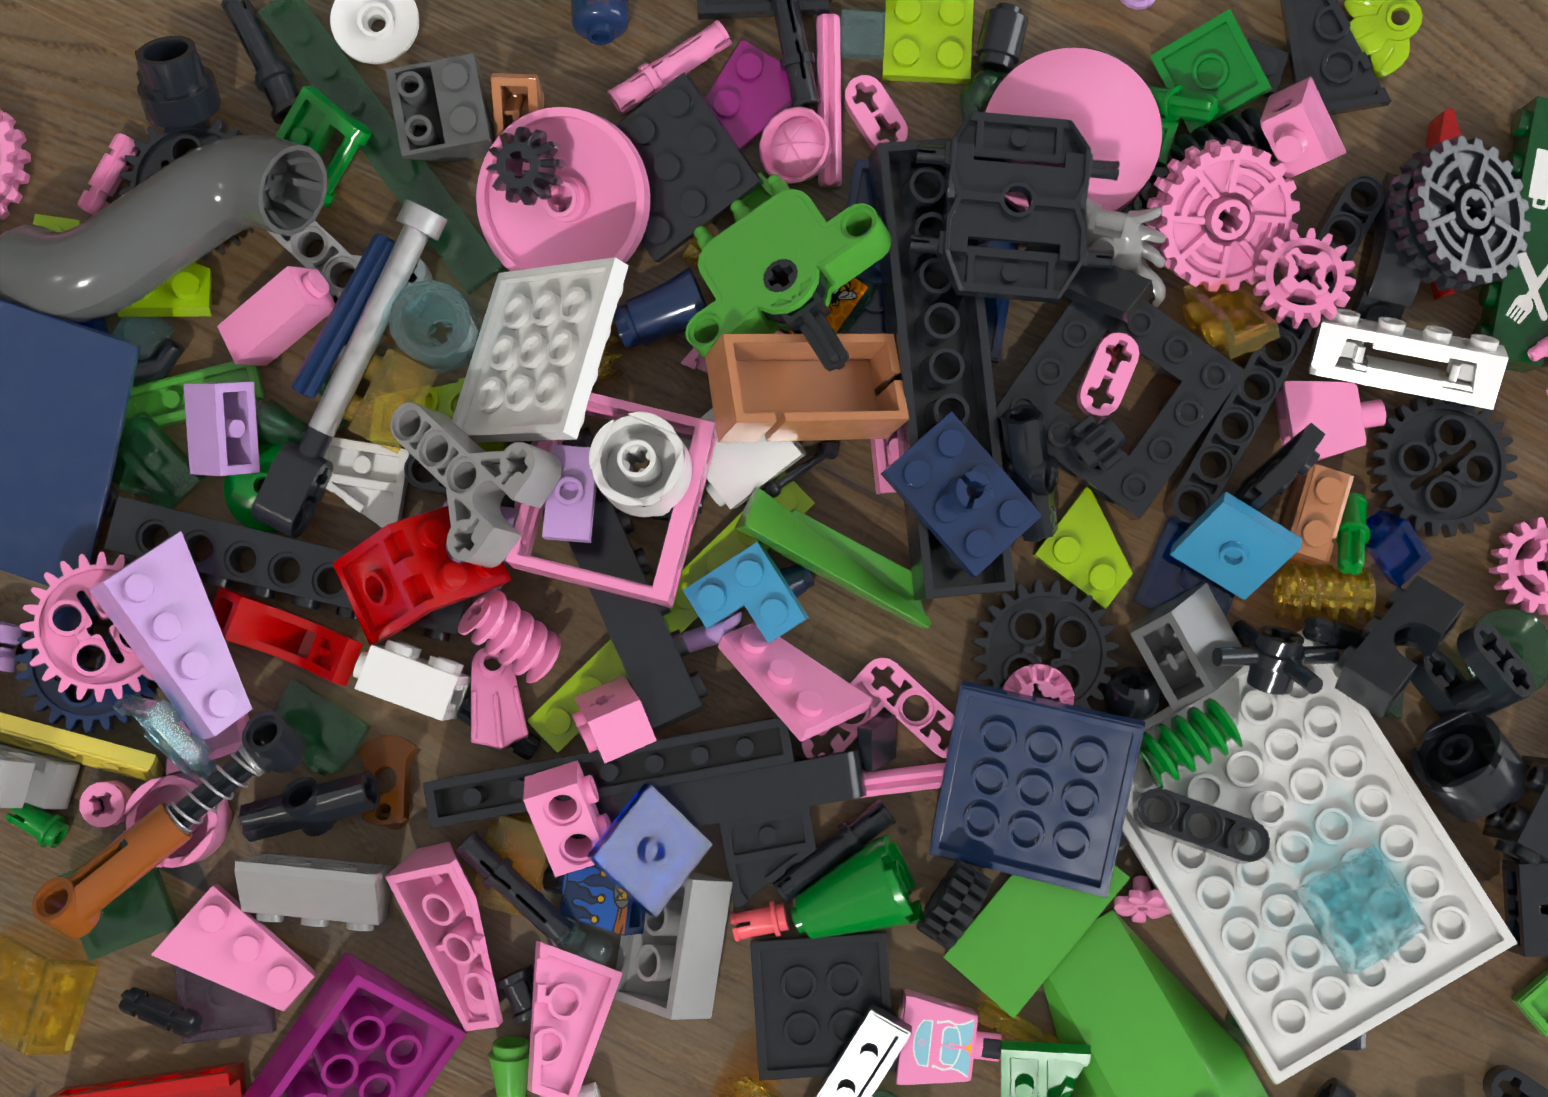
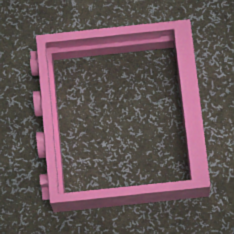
[505,393,717,608]

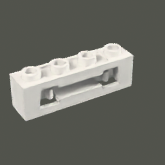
[1308,308,1509,409]

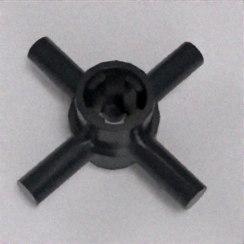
[1212,620,1339,695]

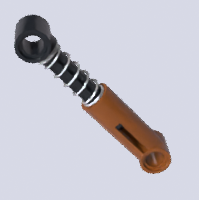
[32,711,307,939]

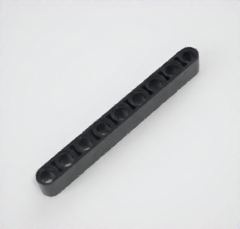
[1163,174,1385,527]

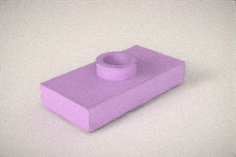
[542,445,597,543]

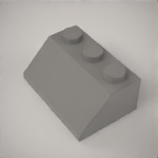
[234,852,394,931]
[614,866,733,1020]

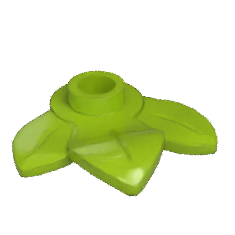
[1344,0,1423,78]

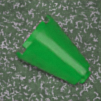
[791,834,923,939]

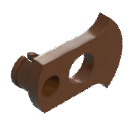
[355,735,421,830]

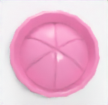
[759,106,832,184]

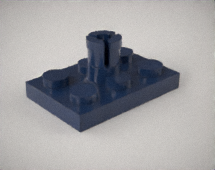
[881,411,1043,578]

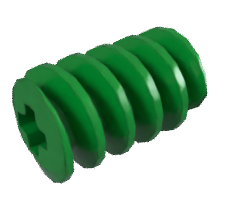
[1139,698,1243,789]

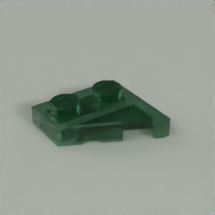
[111,411,207,509]

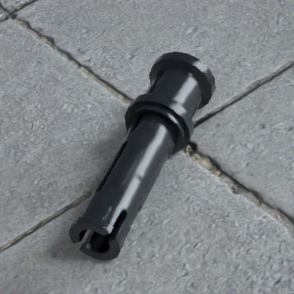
[221,0,299,124]

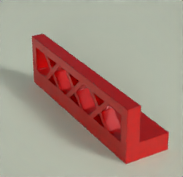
[48,1061,247,1097]

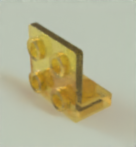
[0,936,98,1055]

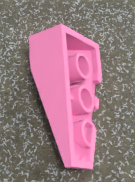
[385,842,503,1032]

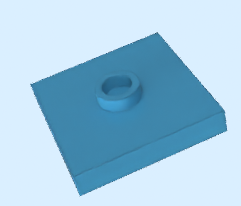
[1170,492,1302,600]

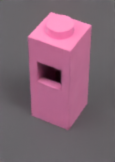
[217,266,335,366]

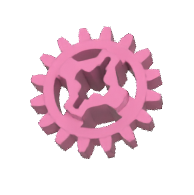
[1252,228,1356,329]
[1489,517,1548,615]

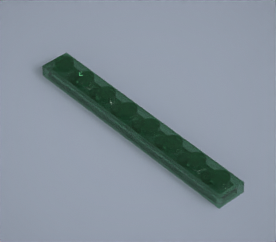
[258,0,505,295]

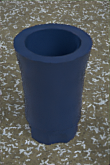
[613,266,707,349]

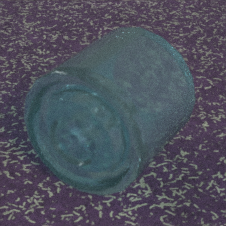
[389,280,481,373]

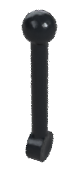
[764,442,839,498]

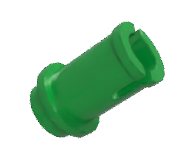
[6,802,69,848]

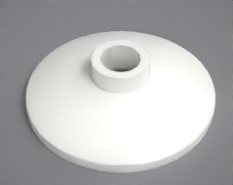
[330,0,420,64]

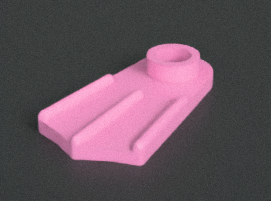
[471,647,528,751]

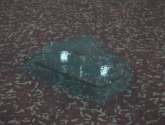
[112,694,217,780]

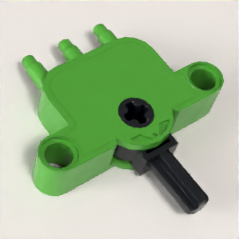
[685,174,892,372]

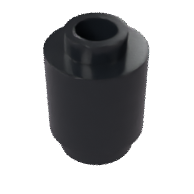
[976,3,1029,74]

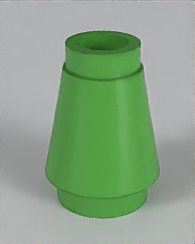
[488,1036,530,1097]

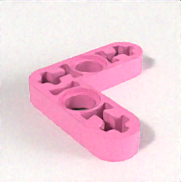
[802,658,955,759]

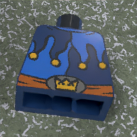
[543,846,653,936]

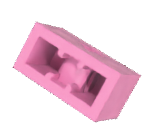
[572,676,657,763]

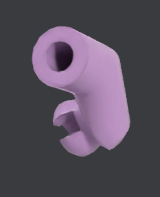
[683,609,742,653]

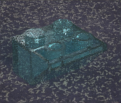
[1293,844,1426,974]

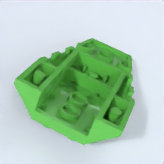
[1042,908,1268,1097]

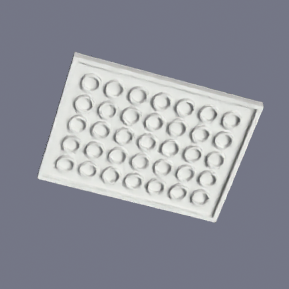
[1122,629,1517,1085]

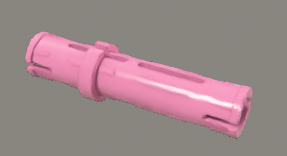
[607,20,732,116]

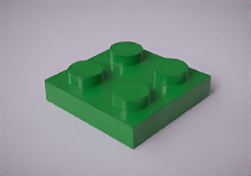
[1150,9,1272,134]

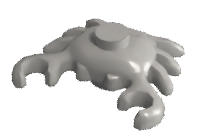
[1085,198,1166,308]

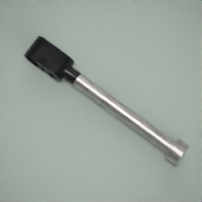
[252,199,448,539]

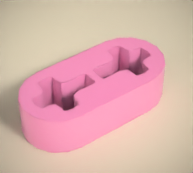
[844,75,908,150]
[1077,333,1140,418]

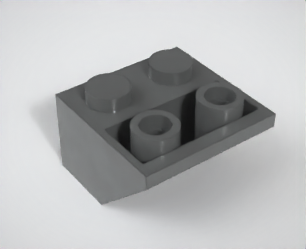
[386,53,495,162]
[1125,581,1243,712]

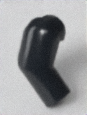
[133,337,185,386]

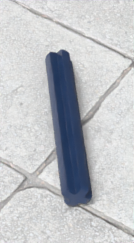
[291,233,395,399]

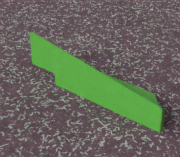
[735,487,931,629]

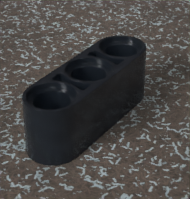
[1132,788,1270,864]

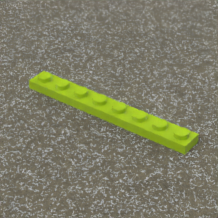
[527,471,815,753]

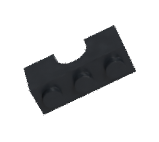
[1334,575,1466,718]

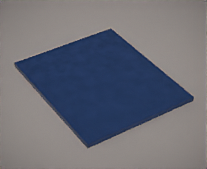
[0,298,142,595]

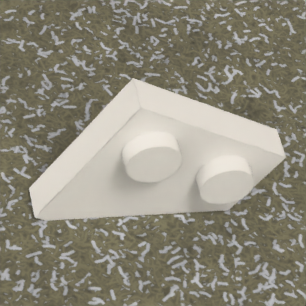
[324,437,410,528]

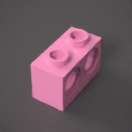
[523,760,614,877]

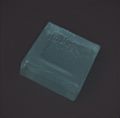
[840,10,885,60]

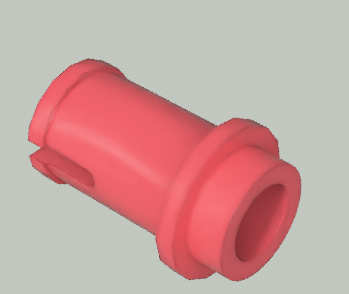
[730,900,789,942]

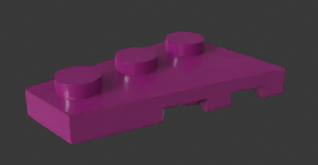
[705,39,817,151]

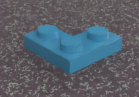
[683,541,809,643]

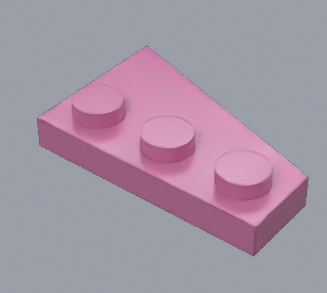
[527,941,623,1097]

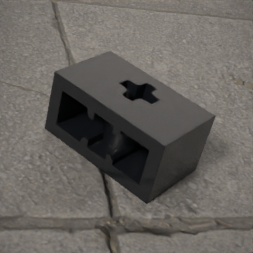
[1502,859,1548,957]

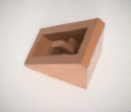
[491,73,544,140]

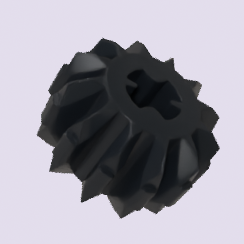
[486,127,566,206]

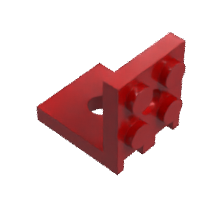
[332,506,511,646]

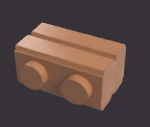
[1281,464,1354,565]

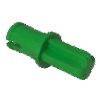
[1146,84,1219,122]
[1334,493,1370,576]

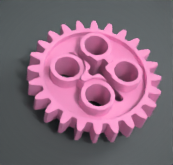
[20,552,154,702]

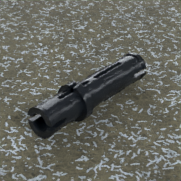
[771,0,820,108]
[772,799,896,904]
[454,830,575,947]

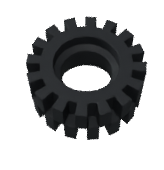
[916,859,992,949]

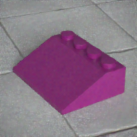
[243,952,467,1097]

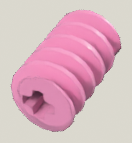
[457,590,561,683]

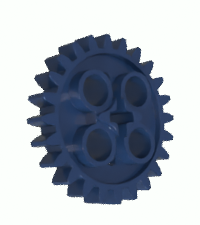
[14,591,159,733]

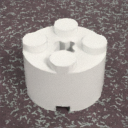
[589,412,692,517]

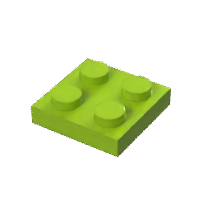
[882,0,974,84]

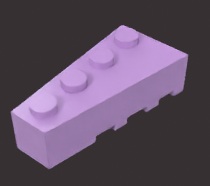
[89,531,252,741]

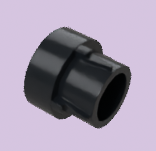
[134,36,221,128]

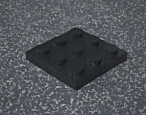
[616,72,764,263]
[750,931,896,1081]

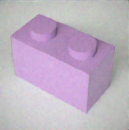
[183,382,260,476]

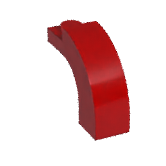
[212,586,363,687]

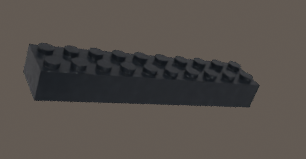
[868,138,1015,601]

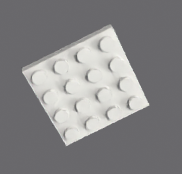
[452,257,629,443]

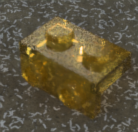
[1182,284,1280,359]
[343,348,438,454]

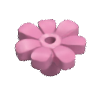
[1114,876,1170,923]

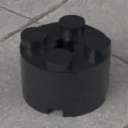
[1412,712,1525,823]

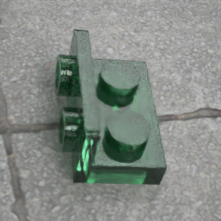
[272,679,372,776]

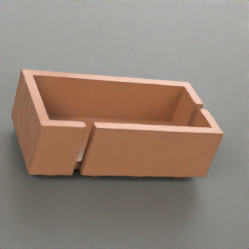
[705,334,909,443]

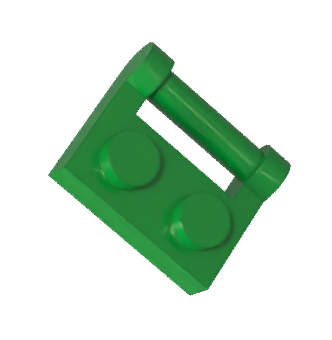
[275,86,372,208]

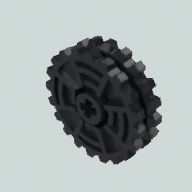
[1388,136,1531,292]

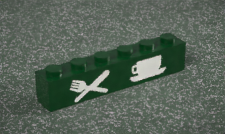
[1472,96,1548,373]

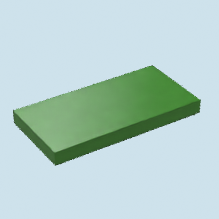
[943,865,1130,1019]

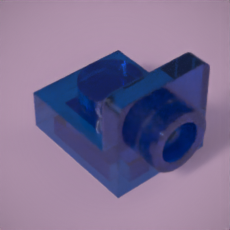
[1365,510,1432,587]

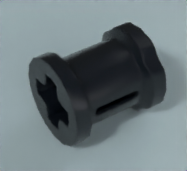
[495,964,534,1025]

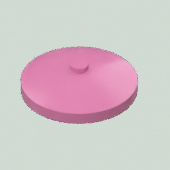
[985,48,1162,212]
[476,107,650,271]

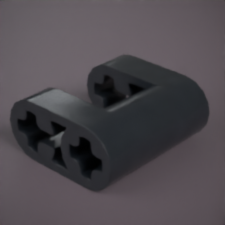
[1410,623,1535,718]

